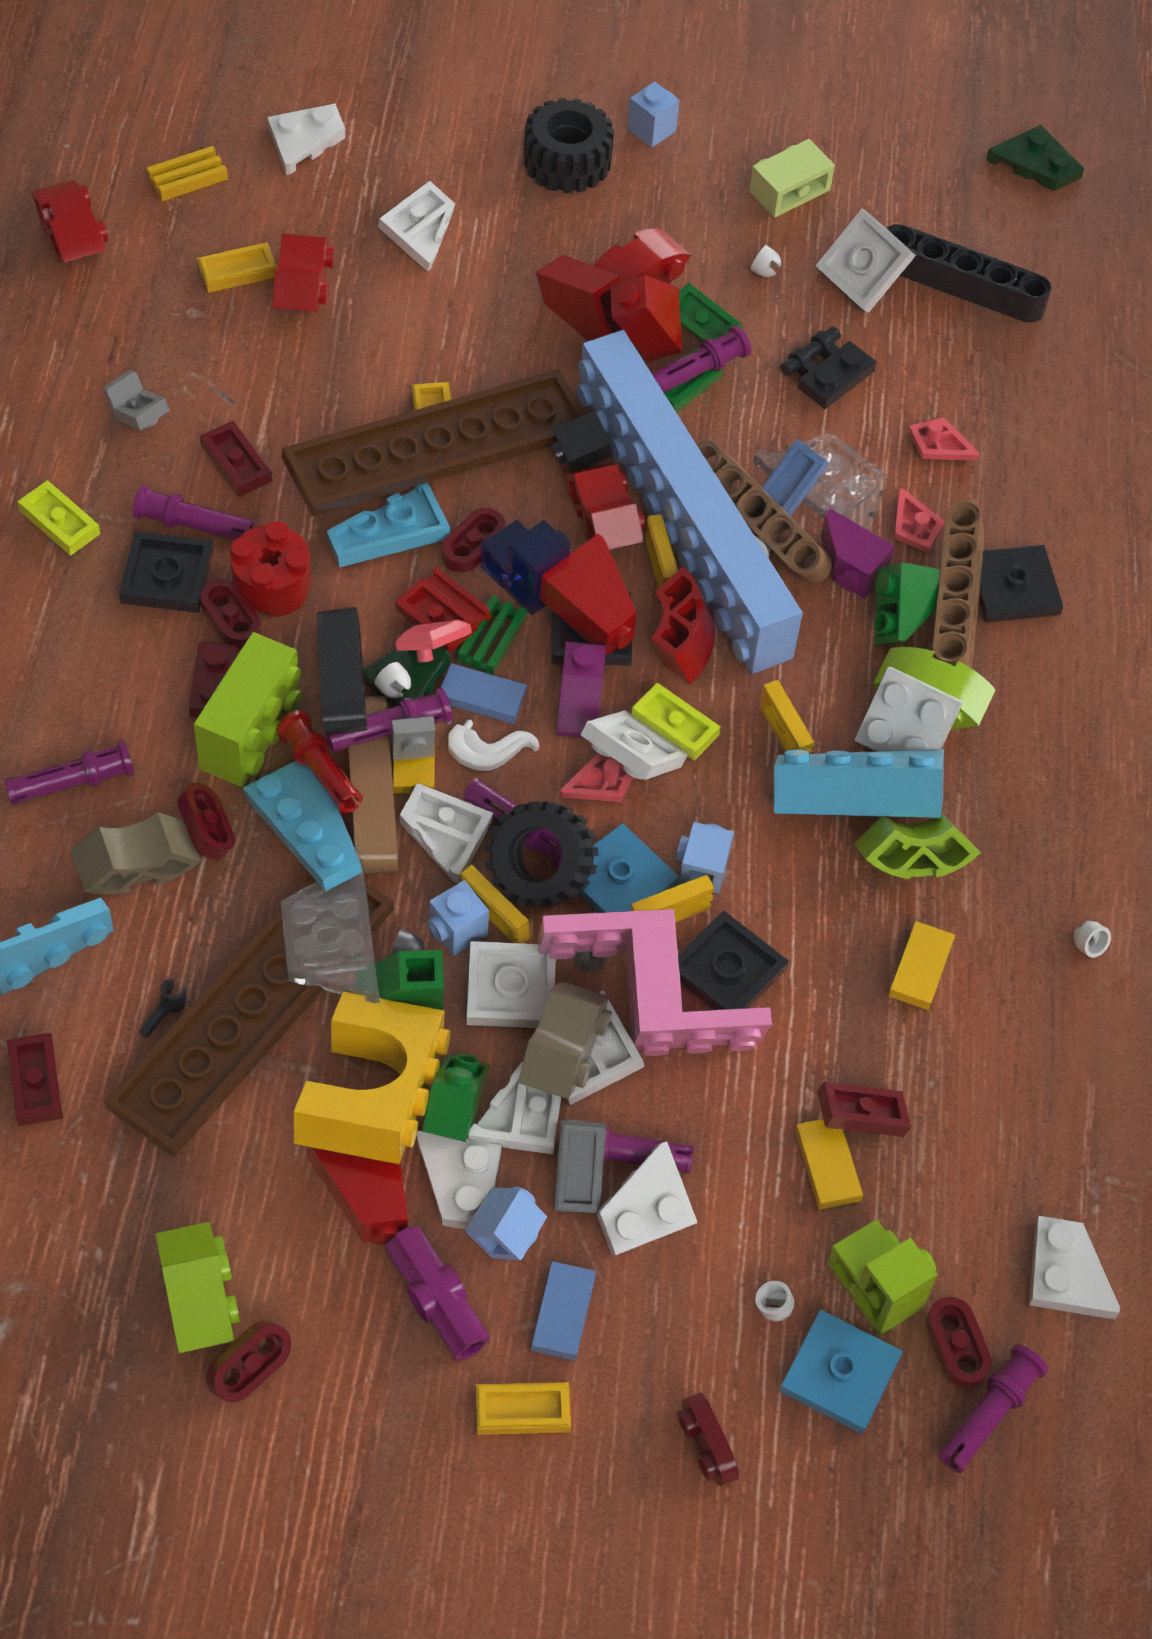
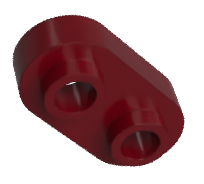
[442,508,505,572]
[200,580,261,649]
[177,782,235,859]
[926,1297,992,1389]
[206,1320,291,1403]
[677,1392,739,1487]

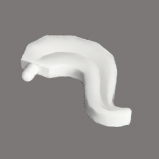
[448,720,539,771]

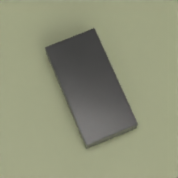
[555,1119,606,1213]

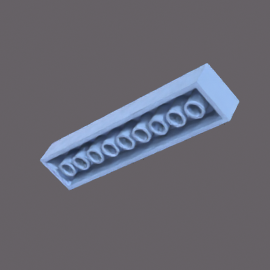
[576,330,803,675]

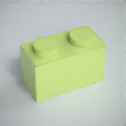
[749,139,835,218]

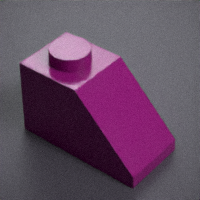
[821,508,895,599]
[557,642,606,738]

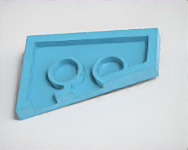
[326,482,450,568]
[0,898,114,995]

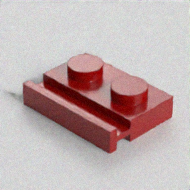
[394,567,491,653]

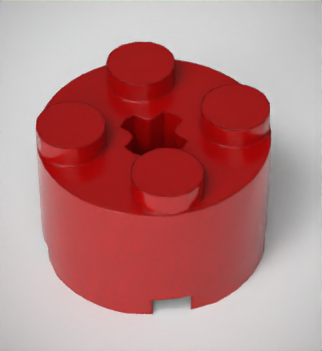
[230,521,311,617]

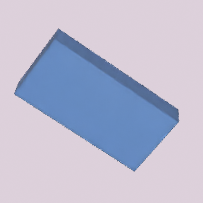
[759,439,829,516]
[441,663,527,724]
[531,1261,596,1361]

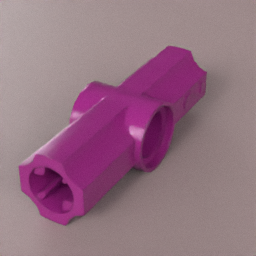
[385,1226,490,1362]

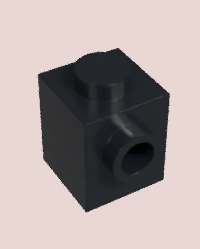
[551,410,613,471]

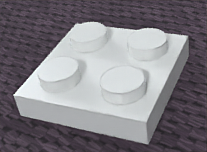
[816,209,916,313]
[854,667,964,752]
[581,710,688,780]
[466,941,556,1028]

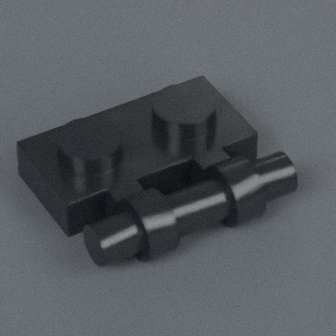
[780,326,877,409]

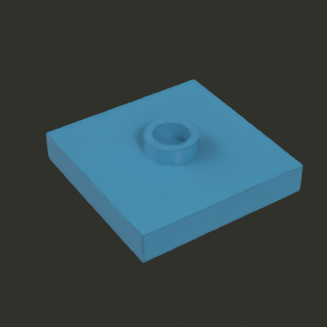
[578,823,680,913]
[779,1309,903,1435]

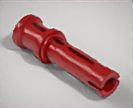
[276,711,363,813]

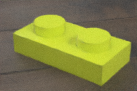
[17,480,100,556]
[631,683,721,761]

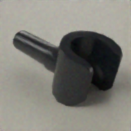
[139,979,187,1038]

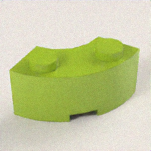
[873,647,995,730]
[854,813,981,879]

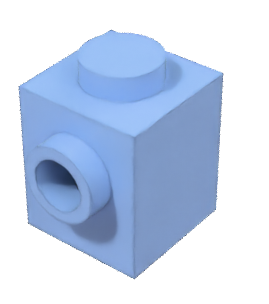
[627,81,680,148]
[676,822,734,894]
[427,880,489,957]
[465,1186,547,1261]

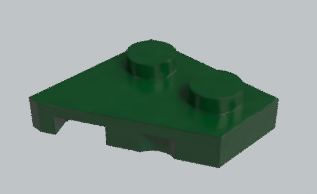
[987,125,1084,191]
[363,646,450,708]

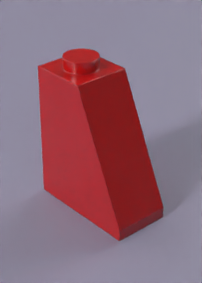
[536,255,632,342]
[610,275,682,362]
[540,533,637,657]
[307,1146,408,1245]

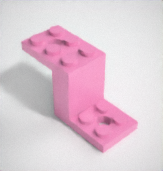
[538,909,772,1056]

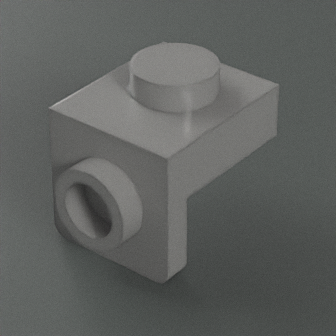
[103,370,170,431]
[389,716,435,760]

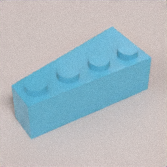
[774,749,944,818]

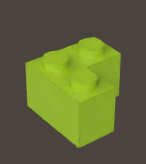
[827,1219,938,1336]
[155,1222,240,1353]

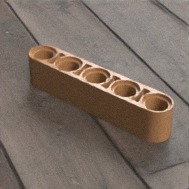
[696,439,832,583]
[933,500,985,669]
[348,696,398,874]

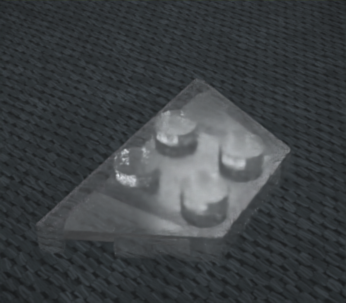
[753,433,888,531]
[281,859,380,1003]

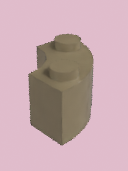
[71,812,201,894]
[518,981,612,1099]

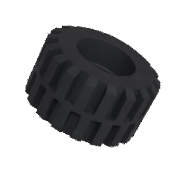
[523,98,614,193]
[484,801,599,908]

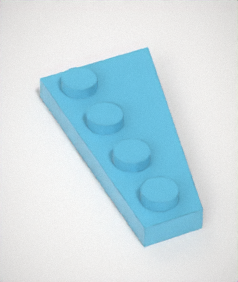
[243,761,362,892]

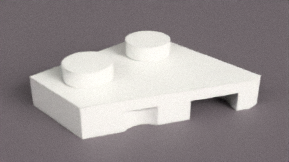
[378,181,455,272]

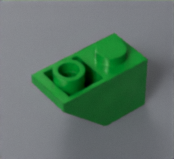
[874,562,939,646]
[356,950,444,1010]
[422,1054,490,1142]

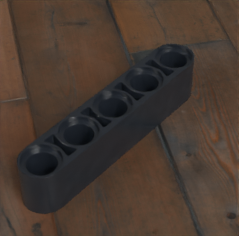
[886,224,1052,323]
[317,607,367,736]

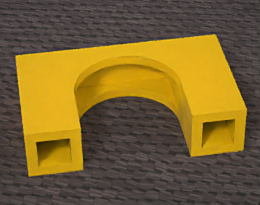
[294,992,451,1164]

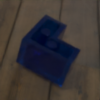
[480,520,571,616]

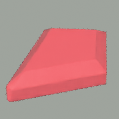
[908,417,979,461]
[894,489,945,553]
[395,620,472,662]
[560,753,633,802]

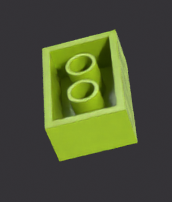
[194,632,303,788]

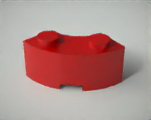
[31,180,108,263]
[593,228,691,284]
[272,234,335,312]
[565,463,646,550]
[650,566,715,685]

